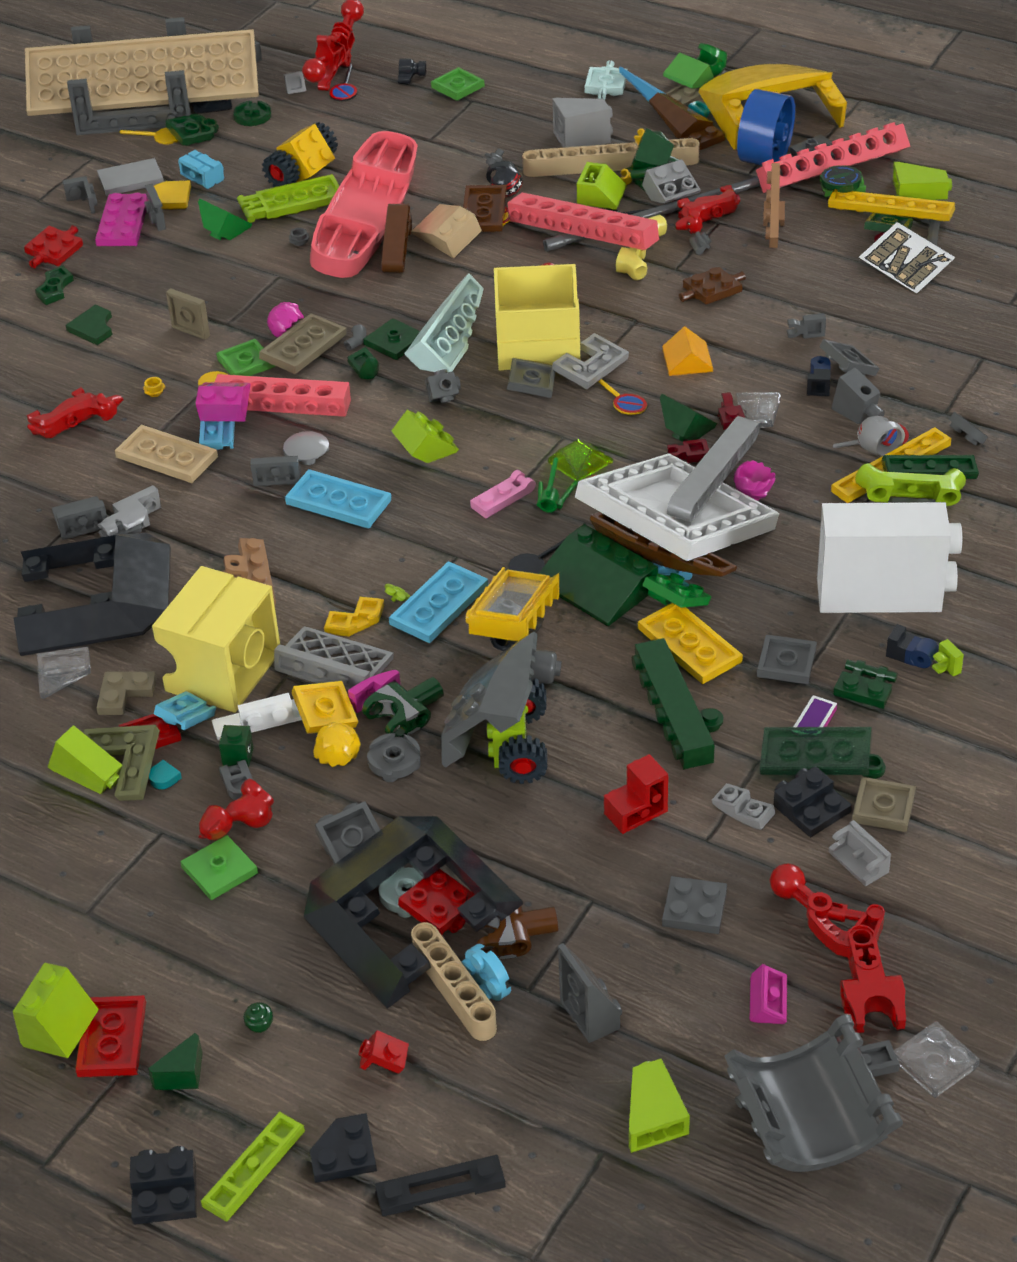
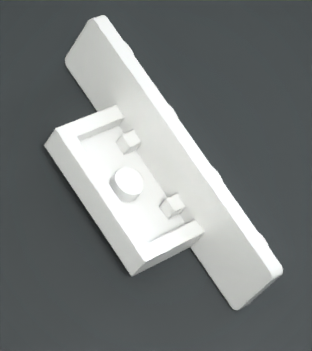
[212,693,302,741]

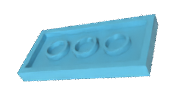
[285,469,391,529]
[389,561,489,643]

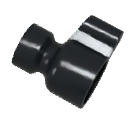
[398,58,427,84]

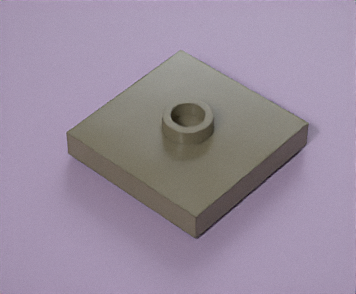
[166,288,210,340]
[852,777,916,832]

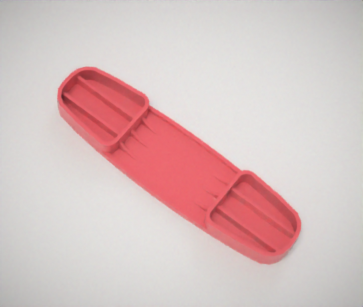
[309,131,418,278]

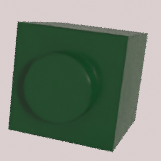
[219,725,254,767]

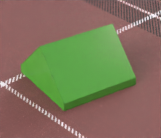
[663,52,714,89]

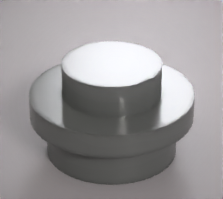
[289,227,310,246]

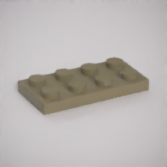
[259,313,347,374]

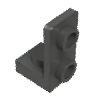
[63,176,98,214]

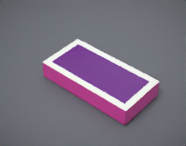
[792,695,837,743]

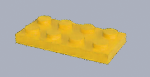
[638,603,743,684]

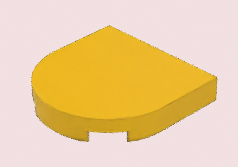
[154,180,191,209]

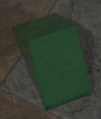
[148,1033,203,1090]

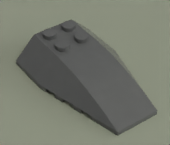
[441,632,538,767]

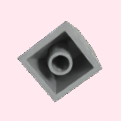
[552,98,613,148]

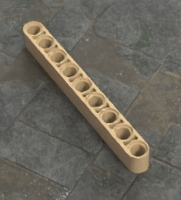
[522,138,699,177]

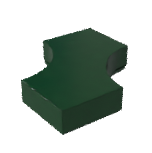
[35,265,74,305]

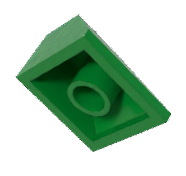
[198,199,252,240]

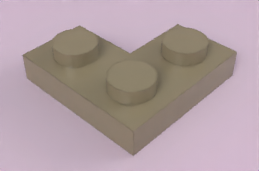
[97,671,157,715]

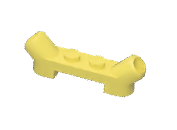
[616,215,667,281]

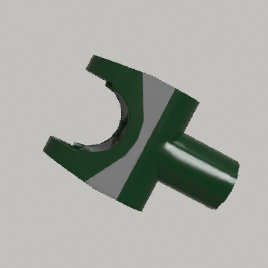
[362,677,444,738]

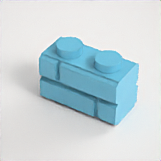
[178,150,224,189]

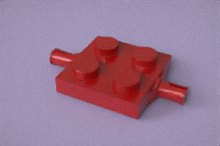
[24,225,83,268]

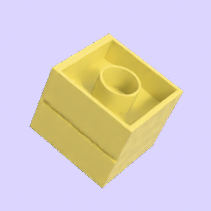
[494,264,580,370]
[152,566,280,713]

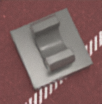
[283,71,306,94]

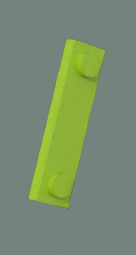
[201,1111,305,1222]

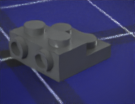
[315,801,380,864]

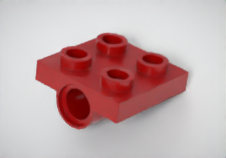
[398,869,475,935]

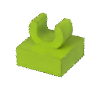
[932,639,964,676]

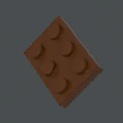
[463,185,507,232]

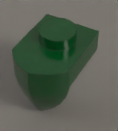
[347,347,379,379]

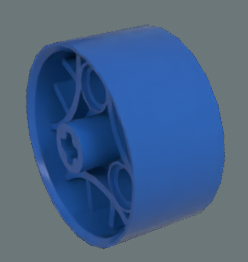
[737,89,795,165]

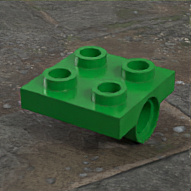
[643,573,711,608]

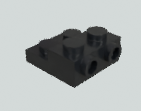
[773,766,852,838]
[130,1146,197,1225]

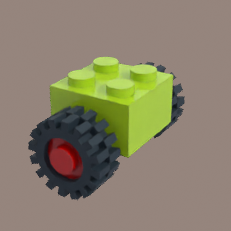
[487,678,548,784]

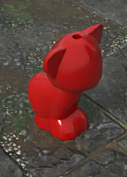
[198,778,274,840]

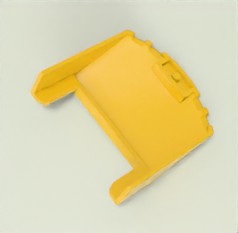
[699,64,847,150]

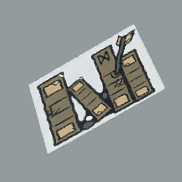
[859,222,955,294]

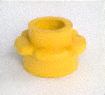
[143,377,165,397]

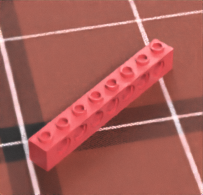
[756,122,910,193]
[507,192,659,250]

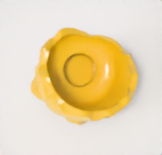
[313,722,360,767]

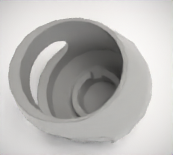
[857,416,905,456]

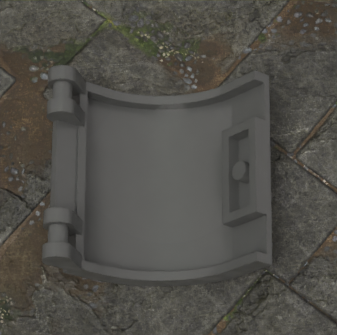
[724,1014,903,1172]

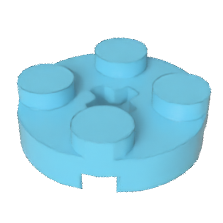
[461,944,511,1001]

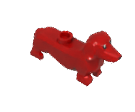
[675,185,740,234]
[27,387,123,438]

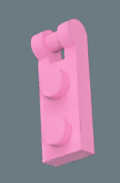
[470,470,536,518]

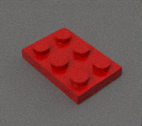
[76,995,146,1077]

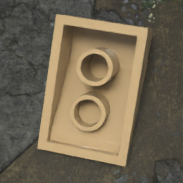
[411,204,482,258]

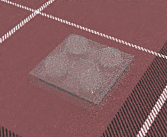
[894,1021,980,1098]

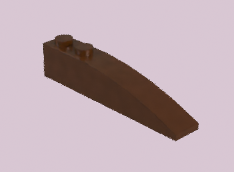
[589,512,737,577]

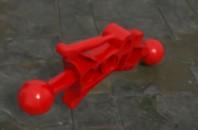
[302,0,364,91]

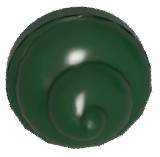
[243,1002,273,1033]

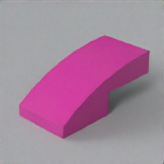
[348,670,400,714]

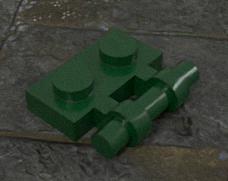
[833,659,898,709]

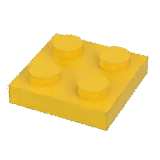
[291,681,358,734]

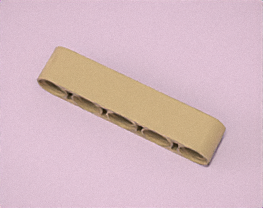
[411,923,497,1041]

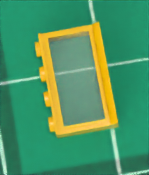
[466,567,559,641]

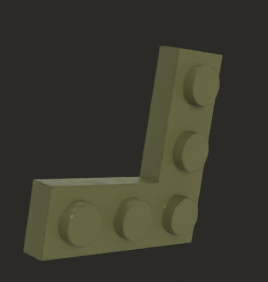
[84,725,160,801]

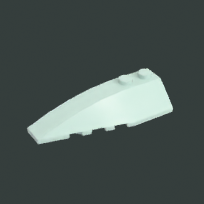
[404,273,484,373]

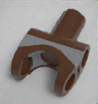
[476,906,558,959]

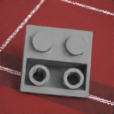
[642,159,701,204]

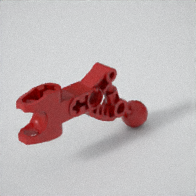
[769,863,906,1033]

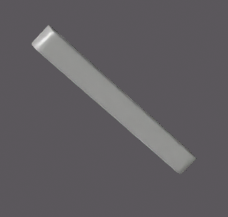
[667,416,760,522]

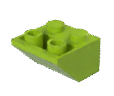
[577,162,626,209]
[391,409,459,463]

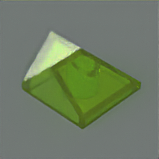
[548,439,613,481]

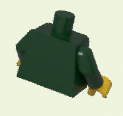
[620,128,680,185]

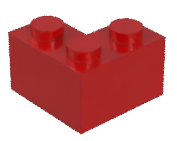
[604,754,668,834]

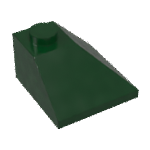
[660,394,718,442]

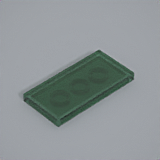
[759,727,872,775]

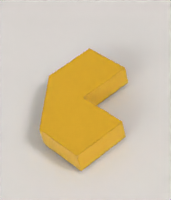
[324,597,385,637]

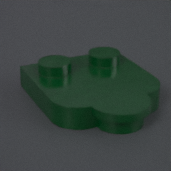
[166,114,219,146]

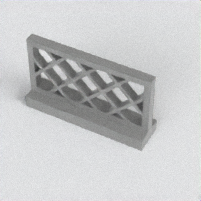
[274,626,394,693]

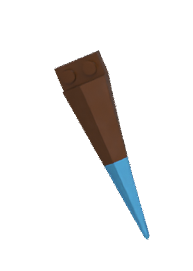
[619,66,725,150]

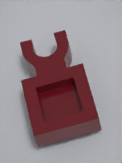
[667,438,709,463]

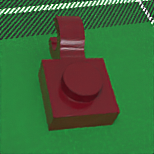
[718,392,745,430]

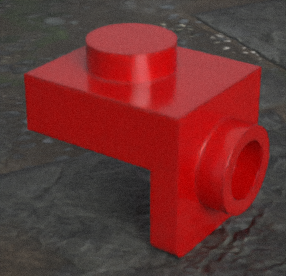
[358,1030,409,1074]

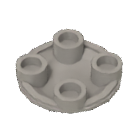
[283,431,329,465]

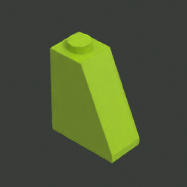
[893,162,952,200]
[48,725,122,794]
[629,1059,690,1153]

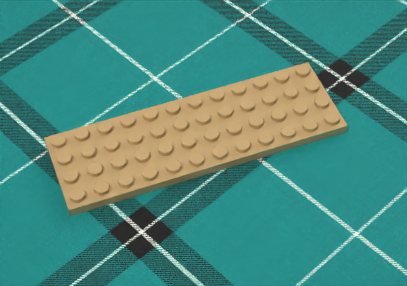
[25,29,259,116]

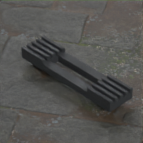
[375,1154,506,1217]

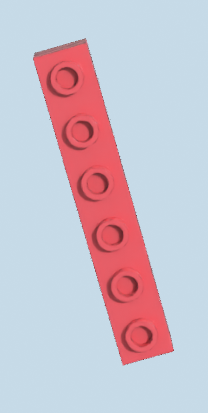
[215,374,351,417]

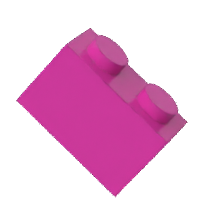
[195,382,251,422]

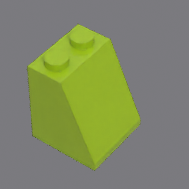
[13,963,99,1058]

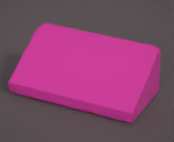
[749,964,787,1024]

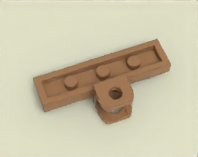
[763,163,785,248]
[221,538,276,605]

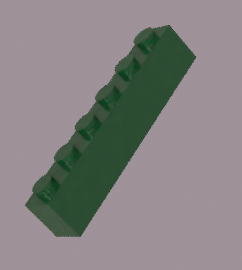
[631,638,715,770]

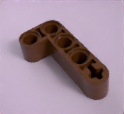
[382,204,412,273]

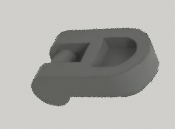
[219,760,253,800]

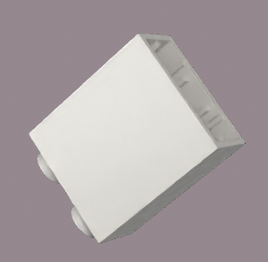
[817,502,962,613]

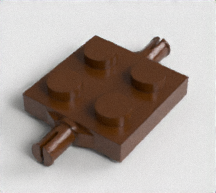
[679,267,746,305]

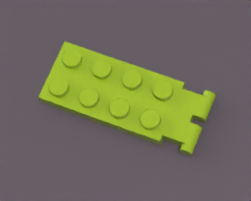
[237,174,339,223]

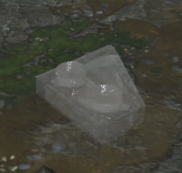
[736,392,781,428]
[37,647,91,699]

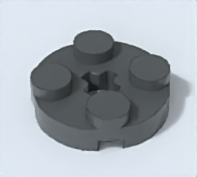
[367,733,421,782]

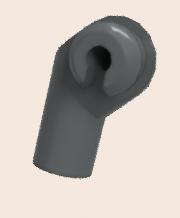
[344,324,367,351]

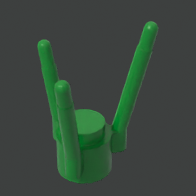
[536,457,580,512]

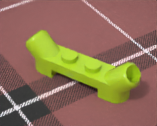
[855,463,966,506]

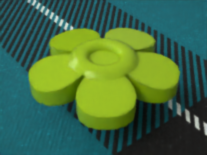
[385,584,411,602]

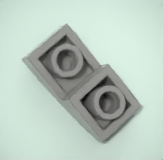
[712,783,775,830]

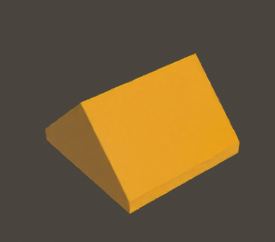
[662,326,713,376]

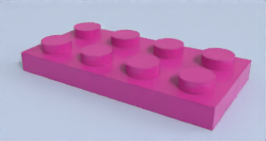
[95,193,147,246]

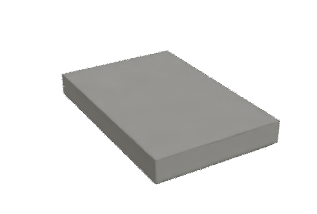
[97,158,164,196]

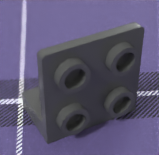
[52,496,107,540]

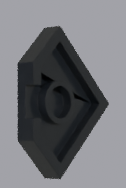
[310,1113,377,1183]

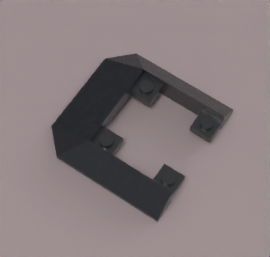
[13,533,171,656]
[304,816,523,1009]

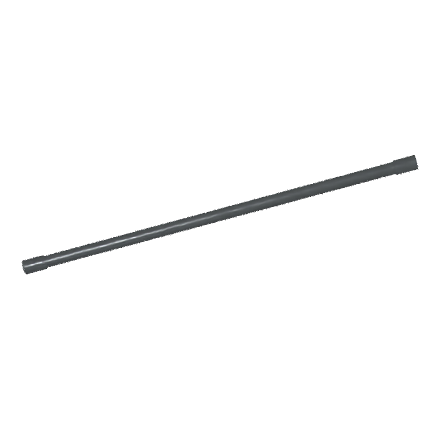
[543,148,852,252]

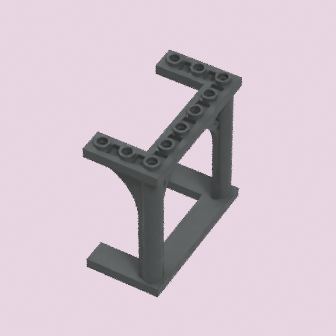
[67,17,191,135]

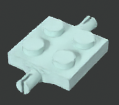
[585,60,627,100]

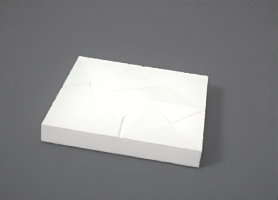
[575,453,779,561]

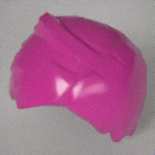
[267,302,304,338]
[733,460,776,501]

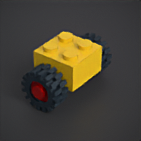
[262,122,338,187]

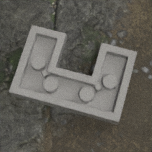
[552,333,629,389]

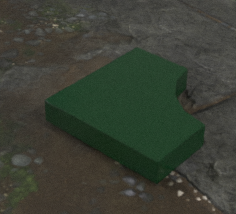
[65,304,112,345]

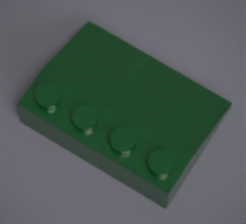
[539,524,658,626]

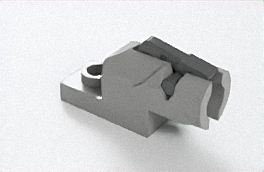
[97,485,161,537]

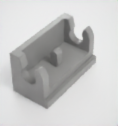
[829,820,891,887]

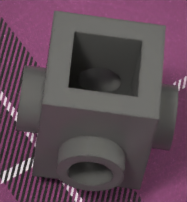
[424,369,461,403]

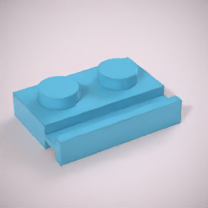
[199,421,235,450]
[154,691,216,730]

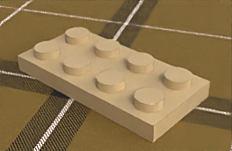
[115,425,218,483]

